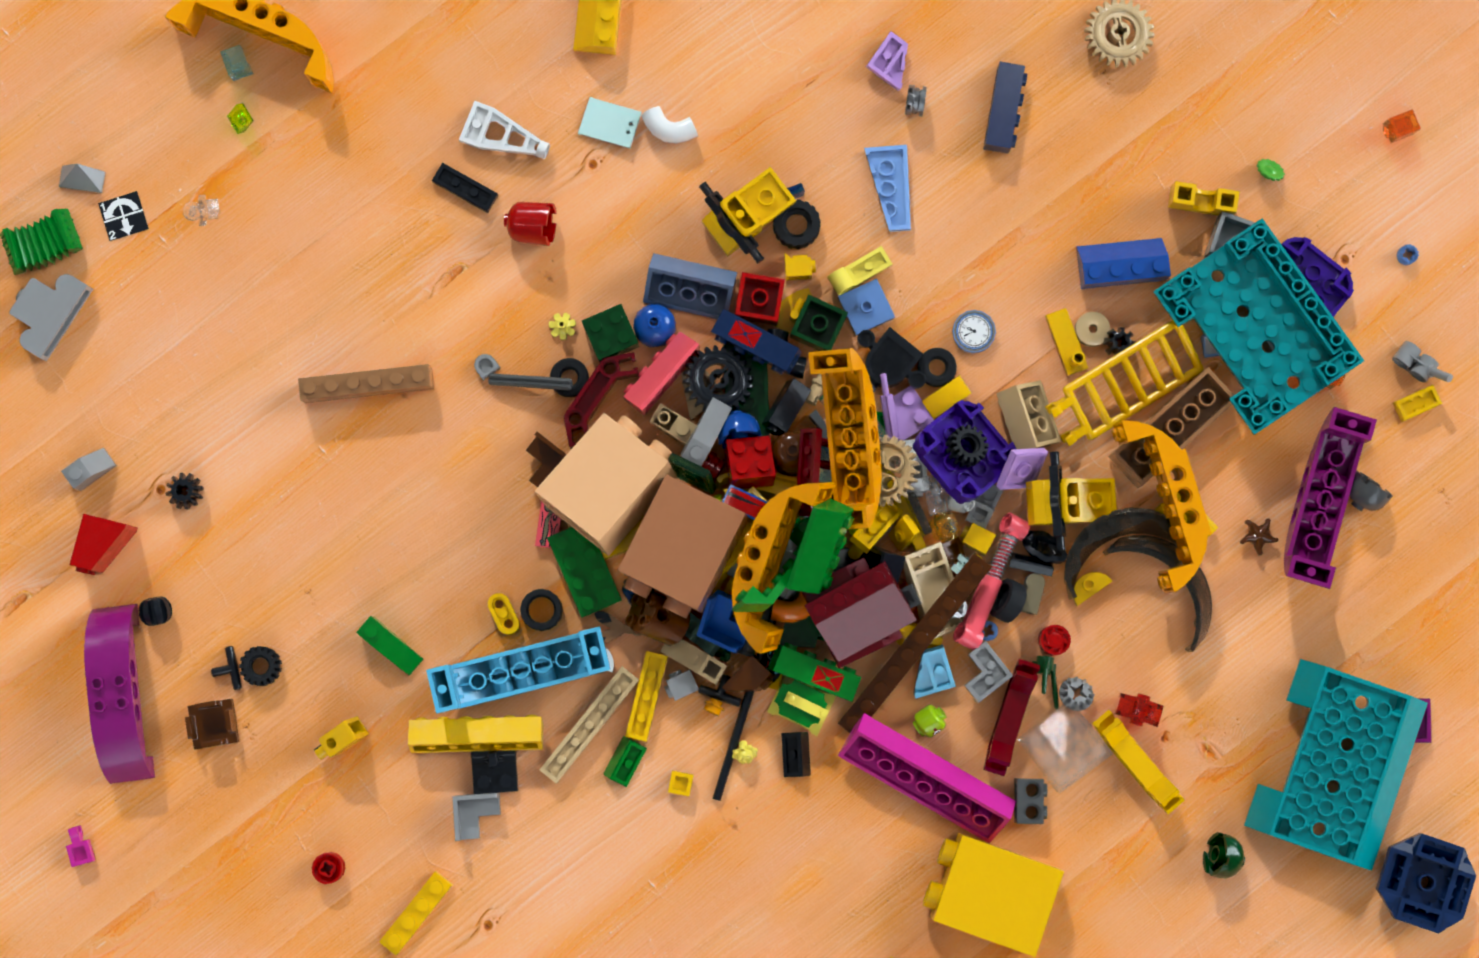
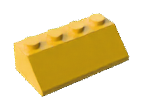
[573,0,622,55]

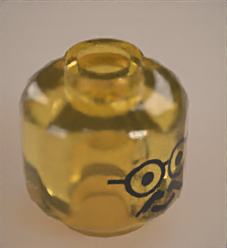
[928,509,960,543]

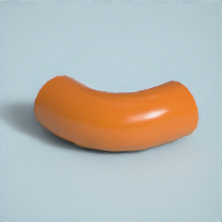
[771,591,810,623]

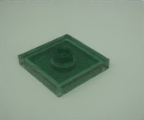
[669,453,717,494]

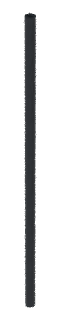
[712,597,783,801]

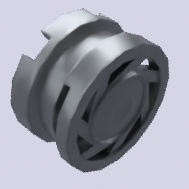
[905,85,927,117]

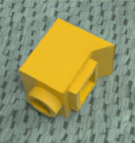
[784,253,816,281]

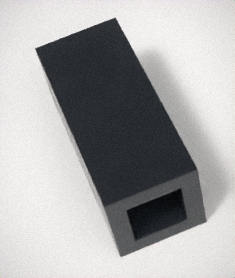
[762,378,811,436]

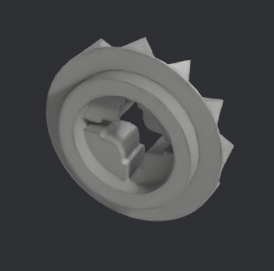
[1059,676,1095,711]

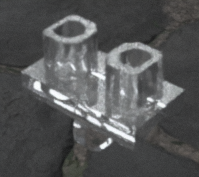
[183,194,220,226]
[921,475,952,516]

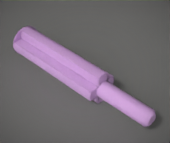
[880,373,900,439]

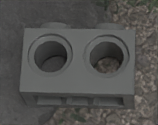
[1014,778,1048,824]

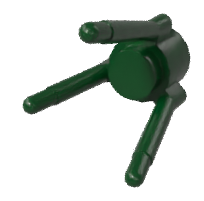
[1032,656,1059,709]

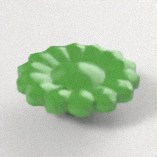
[1257,159,1285,181]

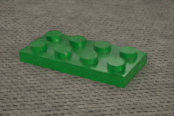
[547,527,622,618]

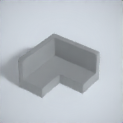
[1204,211,1255,257]
[964,641,1013,703]
[452,792,501,841]

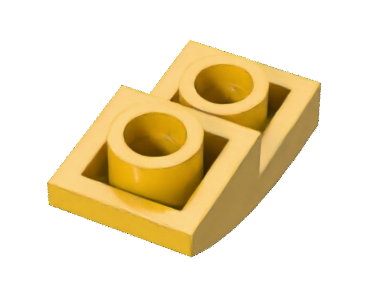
[922,375,972,419]

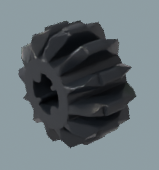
[165,473,204,510]

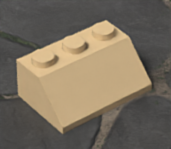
[996,380,1061,449]

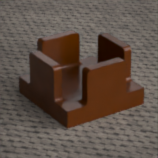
[185,699,239,750]

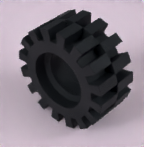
[945,425,989,468]
[239,646,282,686]

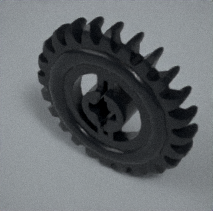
[682,345,753,414]

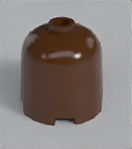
[772,431,800,476]

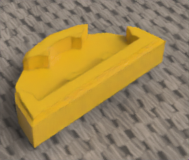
[1073,572,1112,606]

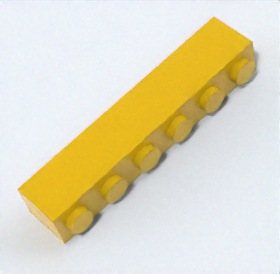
[408,714,543,753]

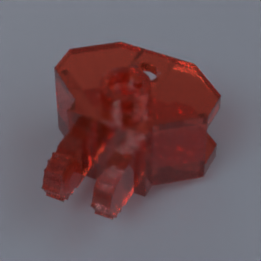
[1114,693,1164,727]

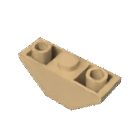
[649,403,697,446]

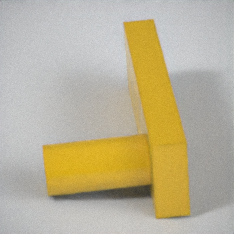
[1045,308,1088,376]
[848,502,904,560]

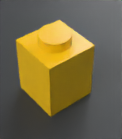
[960,523,996,556]

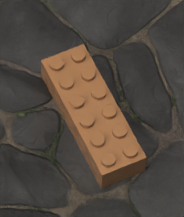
[1108,367,1234,488]

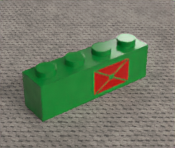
[768,642,862,702]

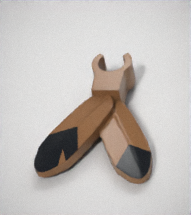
[595,611,642,644]

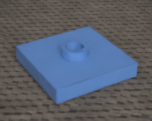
[838,279,895,336]

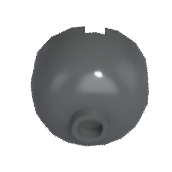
[1349,470,1393,511]

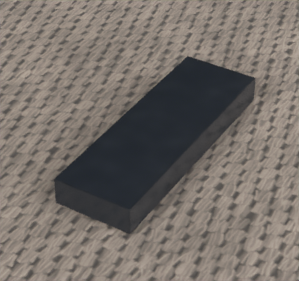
[432,163,498,213]

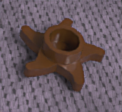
[1240,518,1279,555]

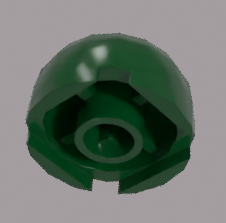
[1203,832,1245,878]

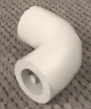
[641,106,698,144]

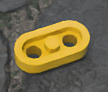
[488,593,520,635]

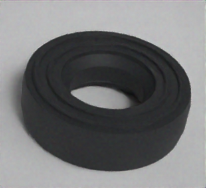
[918,348,957,387]
[550,358,589,397]

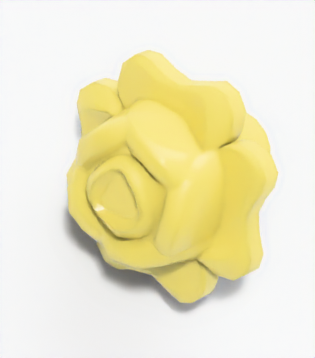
[732,741,758,764]

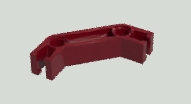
[564,352,639,449]
[983,658,1040,776]

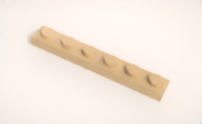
[539,666,639,784]

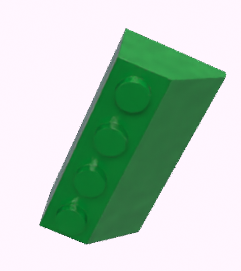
[786,498,854,594]

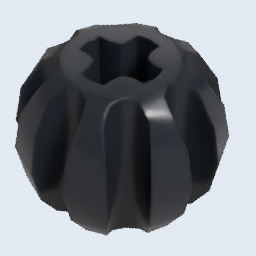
[1103,327,1136,355]
[139,596,172,626]

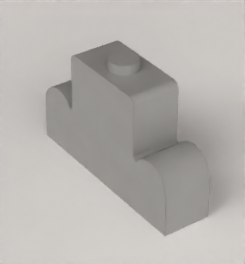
[9,274,93,362]

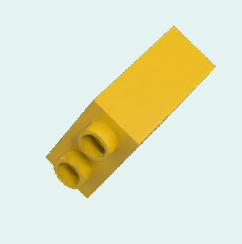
[923,833,1064,957]

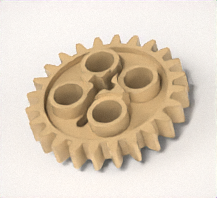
[879,435,920,507]

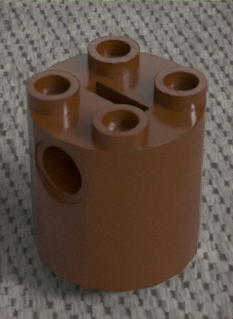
[625,591,690,646]

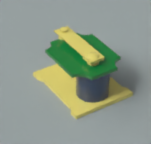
[767,676,836,736]

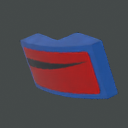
[722,484,767,520]

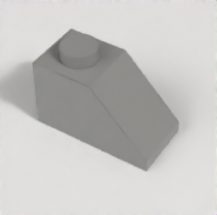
[61,448,117,491]

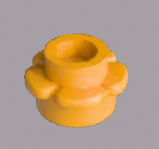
[703,698,724,716]

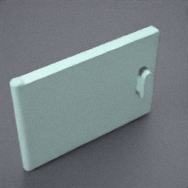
[578,97,642,149]

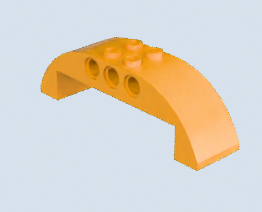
[165,0,334,93]
[809,348,882,529]
[732,482,836,654]

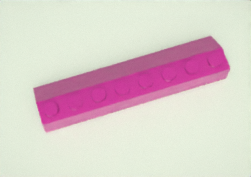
[838,713,1016,843]

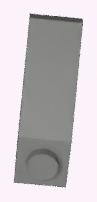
[681,397,732,467]

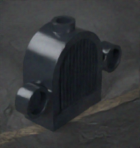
[857,327,926,389]

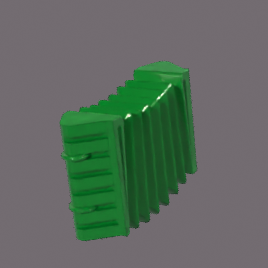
[0,209,83,275]

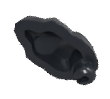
[1022,530,1068,564]

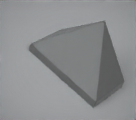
[59,164,106,193]

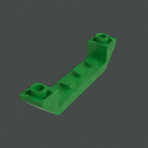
[732,517,810,612]

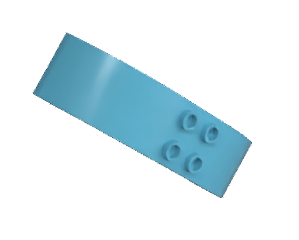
[426,626,611,714]

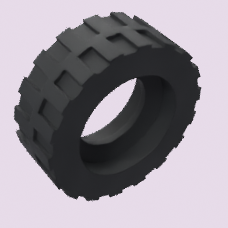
[773,199,821,249]

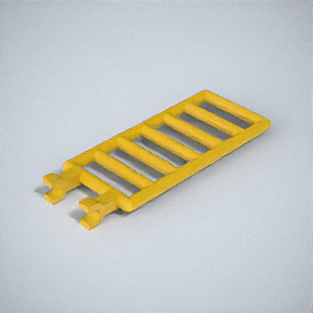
[1045,320,1204,446]

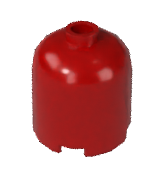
[504,201,557,247]

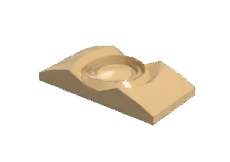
[904,542,966,639]

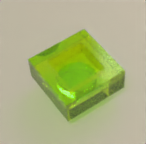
[227,103,254,134]

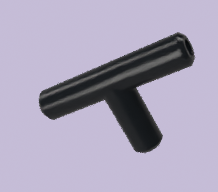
[211,646,242,690]
[698,674,741,707]

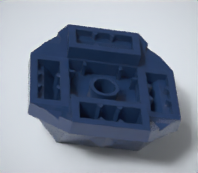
[1376,833,1476,934]

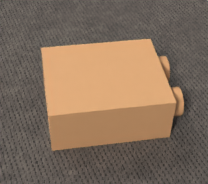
[535,413,677,556]

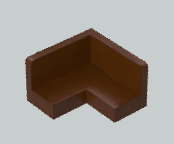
[526,432,567,487]

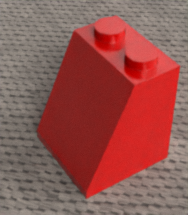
[69,514,138,575]

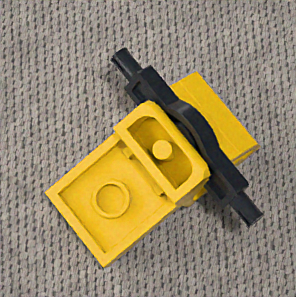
[699,167,796,264]
[1026,452,1117,551]

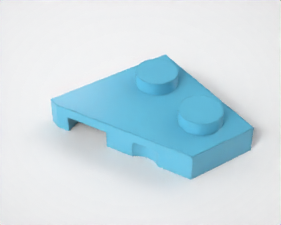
[914,645,956,699]

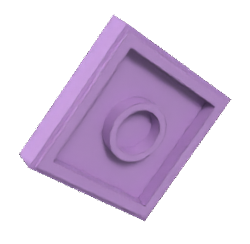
[996,448,1048,490]

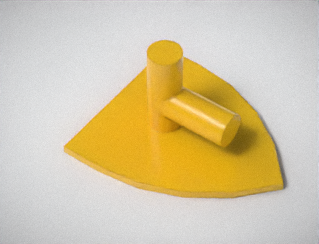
[772,288,812,334]

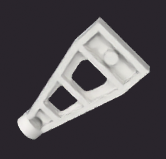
[459,101,550,159]

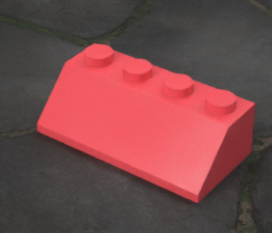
[624,332,700,416]

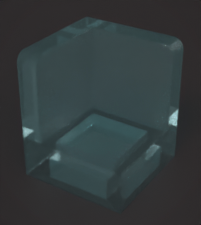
[220,45,253,81]

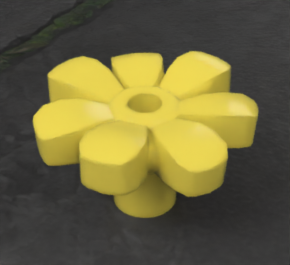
[549,313,576,340]

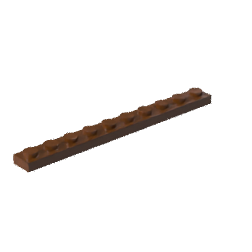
[838,553,992,733]

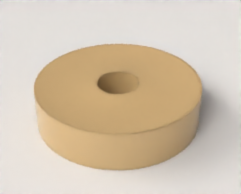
[1075,312,1110,347]

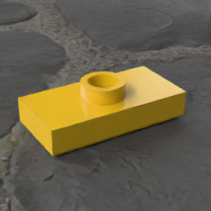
[1392,385,1443,422]
[888,514,920,552]

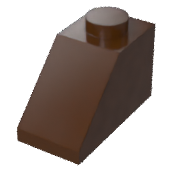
[722,655,775,692]

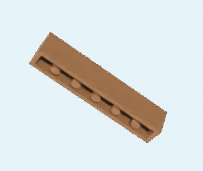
[298,364,434,403]

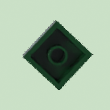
[790,294,848,351]
[582,304,639,363]

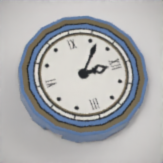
[952,310,996,354]

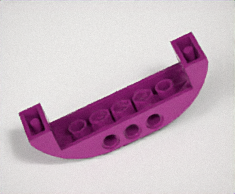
[1284,407,1377,589]
[84,604,155,784]

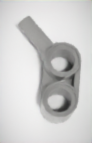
[1392,341,1453,383]

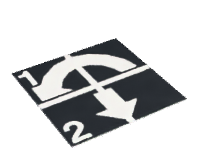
[98,191,149,241]

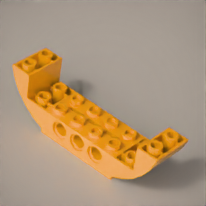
[1112,420,1212,593]

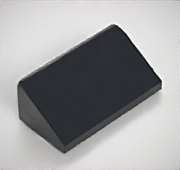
[781,732,811,777]

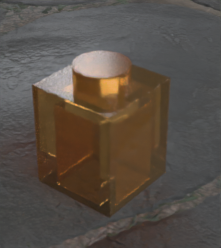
[1383,109,1421,143]

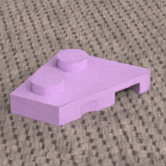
[866,31,908,91]
[893,386,934,441]

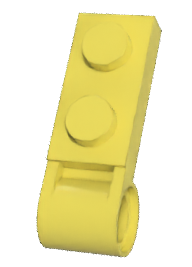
[827,246,892,296]

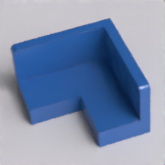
[696,589,747,653]

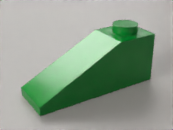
[356,616,424,676]

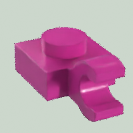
[66,825,95,867]

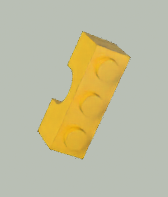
[1168,181,1240,216]

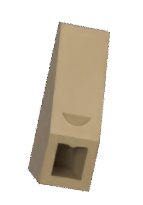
[660,639,727,685]

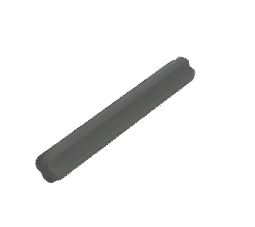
[488,373,573,390]

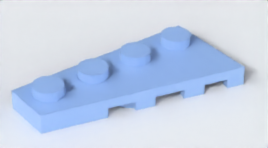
[864,145,911,232]

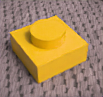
[668,770,694,797]

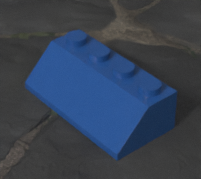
[1076,238,1171,289]

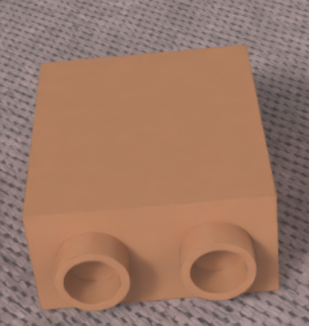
[618,474,750,619]

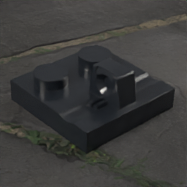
[471,750,519,794]

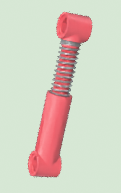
[953,512,1030,651]

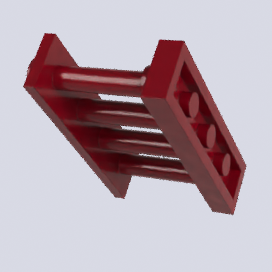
[797,428,834,518]

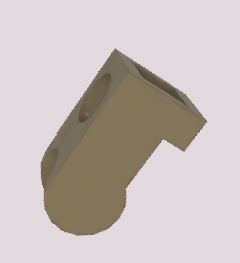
[1021,573,1045,615]

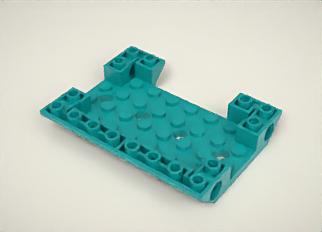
[1153,218,1364,435]
[1244,659,1428,871]

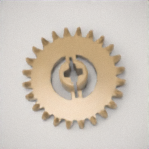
[1084,0,1155,68]

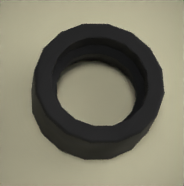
[990,578,1027,623]
[520,589,563,631]

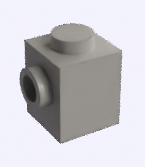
[664,670,699,701]

